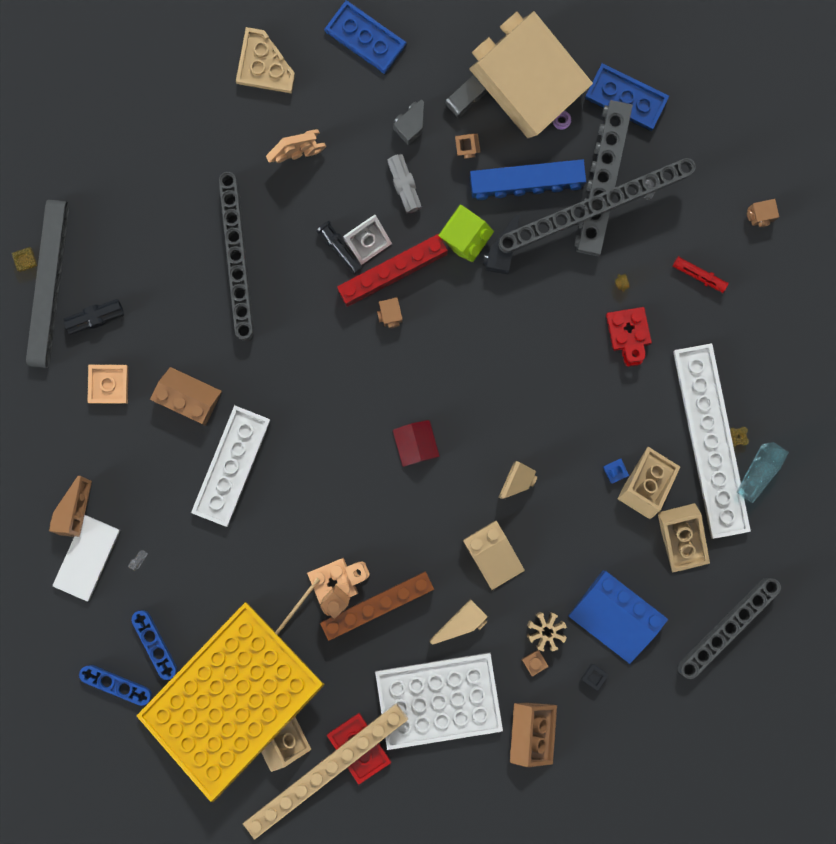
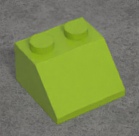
[438,205,494,262]

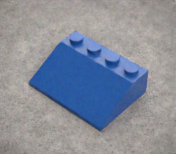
[568,570,668,664]

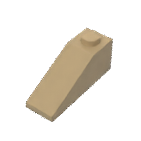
[430,599,488,645]

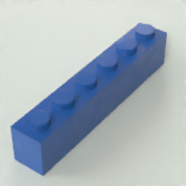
[470,159,586,200]

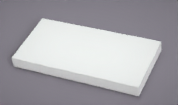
[53,515,121,602]

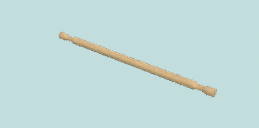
[275,578,320,635]

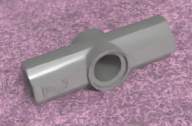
[387,154,422,214]

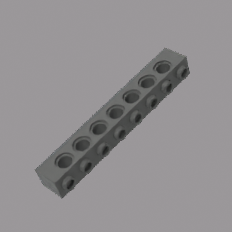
[574,100,633,256]

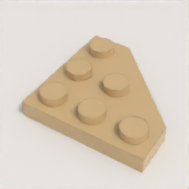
[236,27,295,93]

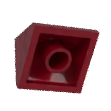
[393,420,440,467]

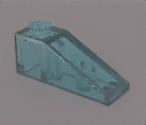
[736,442,789,503]

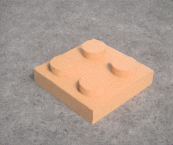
[88,365,128,404]

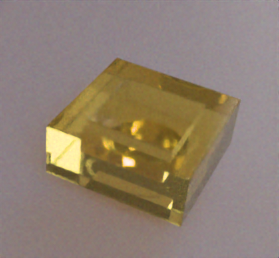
[12,247,38,272]

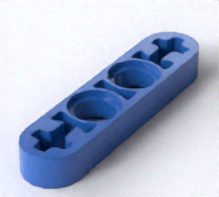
[131,610,177,680]
[79,665,152,706]

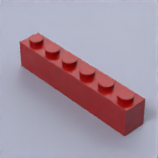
[337,234,448,307]

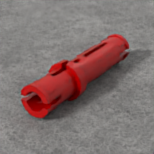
[672,256,729,293]

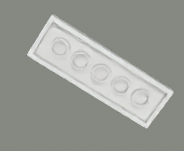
[191,405,271,527]

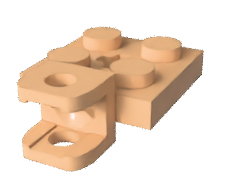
[266,129,326,163]
[307,558,370,604]

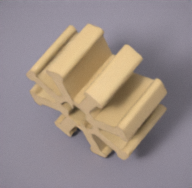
[527,612,567,651]

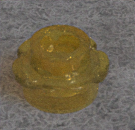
[615,274,630,292]

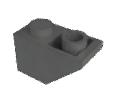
[393,99,424,146]

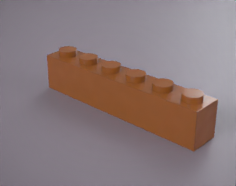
[320,571,434,641]

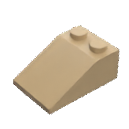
[618,447,680,519]
[658,503,710,573]
[462,521,525,590]

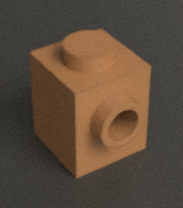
[455,133,480,159]
[747,199,779,227]
[377,298,403,328]
[320,585,350,619]

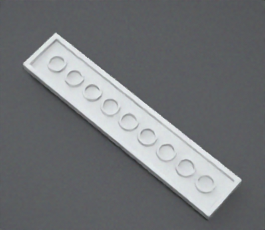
[673,343,751,539]

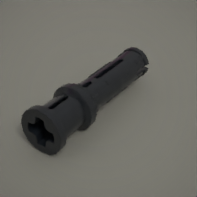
[316,221,363,274]

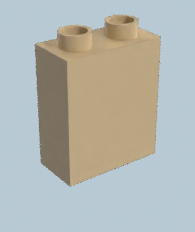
[469,11,593,139]

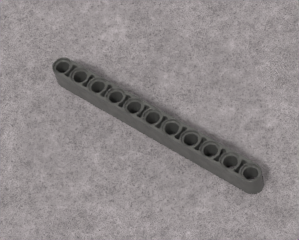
[498,158,696,253]

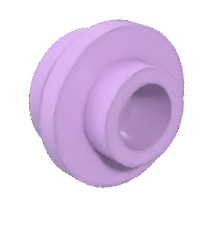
[552,111,571,130]

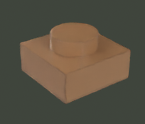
[522,649,549,677]

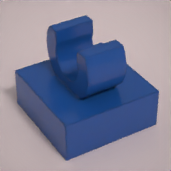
[603,458,629,484]

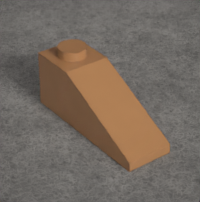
[49,476,92,537]

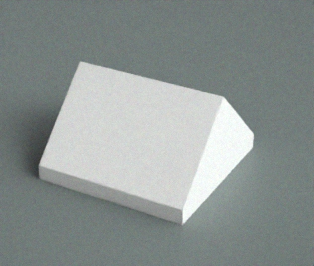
[343,214,392,265]

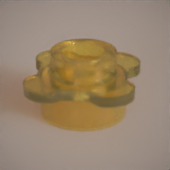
[730,427,749,446]

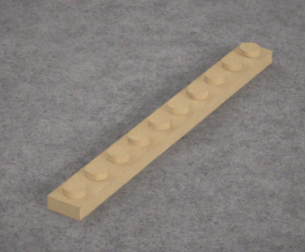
[243,703,408,840]

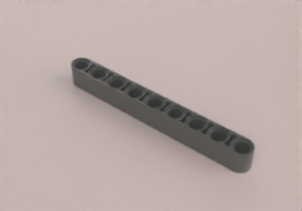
[219,172,254,341]
[26,199,69,368]

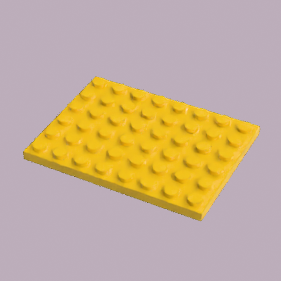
[137,602,325,802]

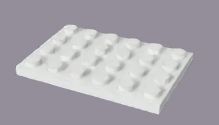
[375,653,503,750]

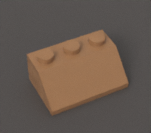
[150,367,222,426]
[510,703,557,767]

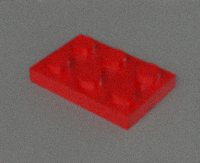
[327,712,391,785]

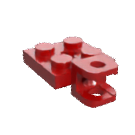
[606,307,652,367]

